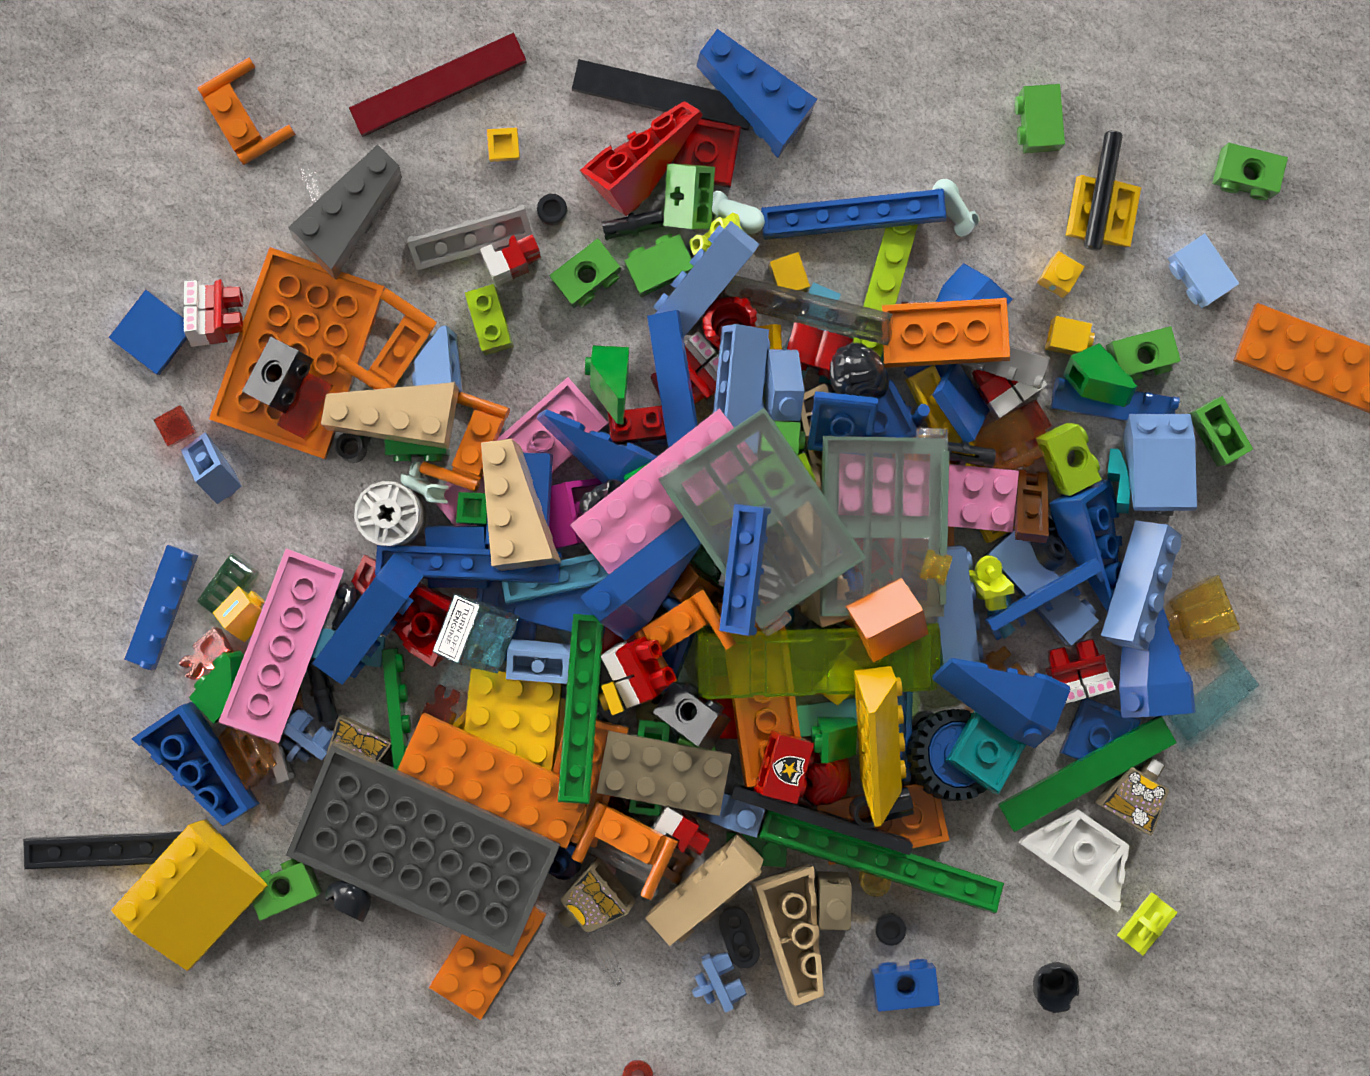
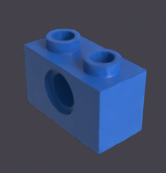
[871,959,940,1012]

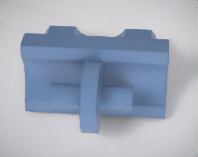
[282,709,333,763]
[692,952,747,1013]

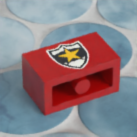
[754,730,815,804]

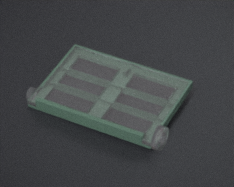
[659,408,866,636]
[820,428,949,623]

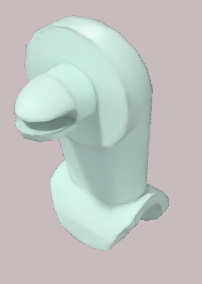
[932,179,980,237]
[712,191,765,234]
[400,461,449,504]

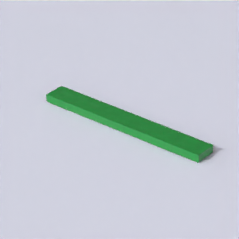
[759,810,1004,914]

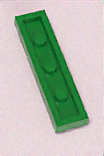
[382,648,411,770]

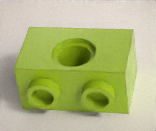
[464,284,514,356]
[1035,422,1101,496]

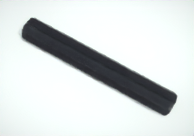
[1084,130,1123,251]

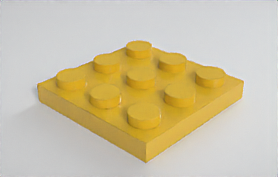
[464,668,563,770]

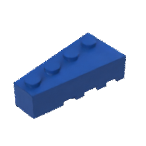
[696,29,817,158]
[312,552,424,685]
[131,702,260,826]

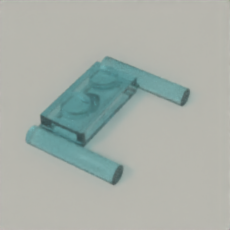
[1167,636,1259,741]

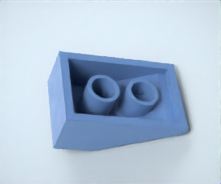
[1123,414,1197,511]

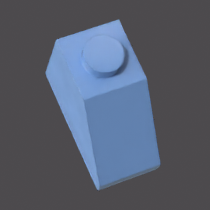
[412,325,462,393]
[762,349,804,421]
[181,432,242,504]
[697,792,765,838]

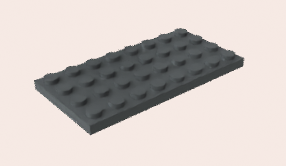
[286,742,560,956]

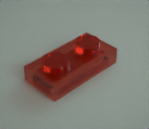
[277,373,334,440]

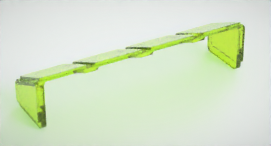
[695,616,941,699]

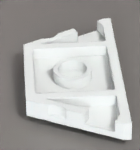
[1019,808,1129,912]

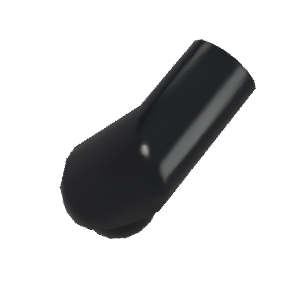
[332,583,358,629]

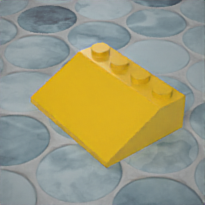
[854,666,906,826]
[111,819,268,971]

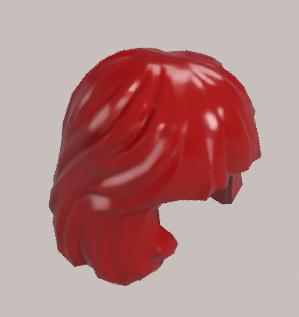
[702,296,757,350]
[803,748,851,805]

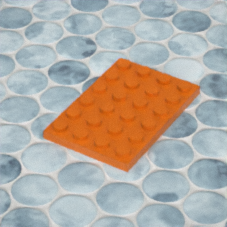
[209,247,386,460]

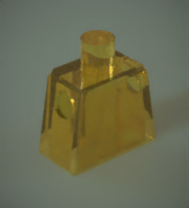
[1166,575,1240,640]

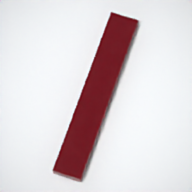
[348,32,527,137]

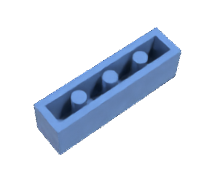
[653,221,760,337]
[713,324,770,453]
[1101,520,1182,651]
[984,530,1099,646]
[923,545,984,670]

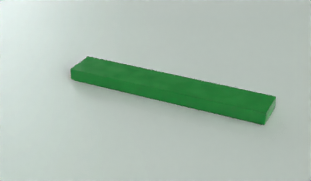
[558,614,604,804]
[998,716,1177,832]

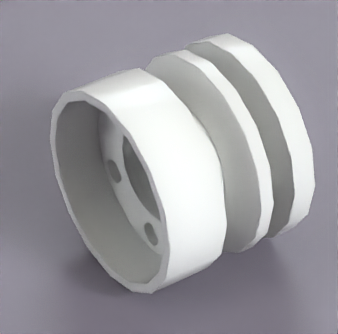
[354,481,426,546]

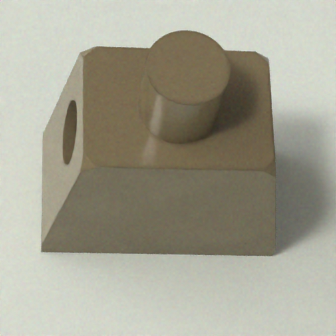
[816,871,852,931]

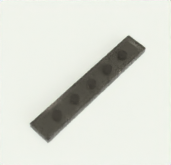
[716,275,893,346]

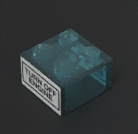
[432,594,520,674]

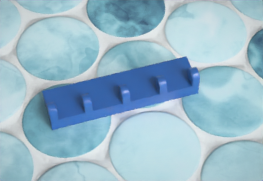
[1050,377,1180,422]
[719,504,771,636]
[124,545,198,670]
[984,559,1105,641]

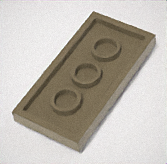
[597,730,731,816]

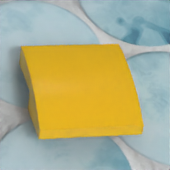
[1065,175,1142,247]

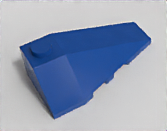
[904,263,1013,378]
[536,409,657,484]
[1049,479,1122,612]
[581,517,702,640]
[1119,608,1195,718]
[933,658,1070,748]

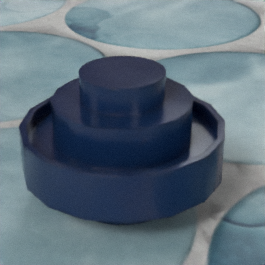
[549,842,582,880]

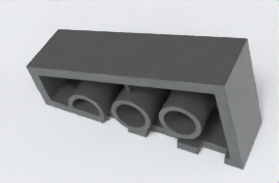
[288,144,402,280]

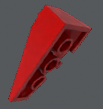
[579,101,703,216]
[351,555,453,667]

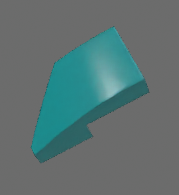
[1107,448,1130,514]

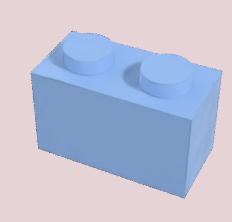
[1168,233,1239,309]
[506,639,571,684]

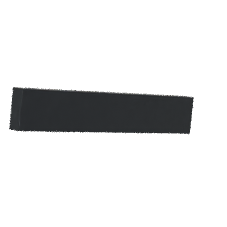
[572,59,750,131]
[731,783,913,855]
[23,831,183,870]

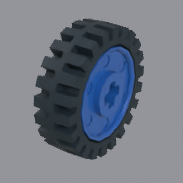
[907,709,987,801]

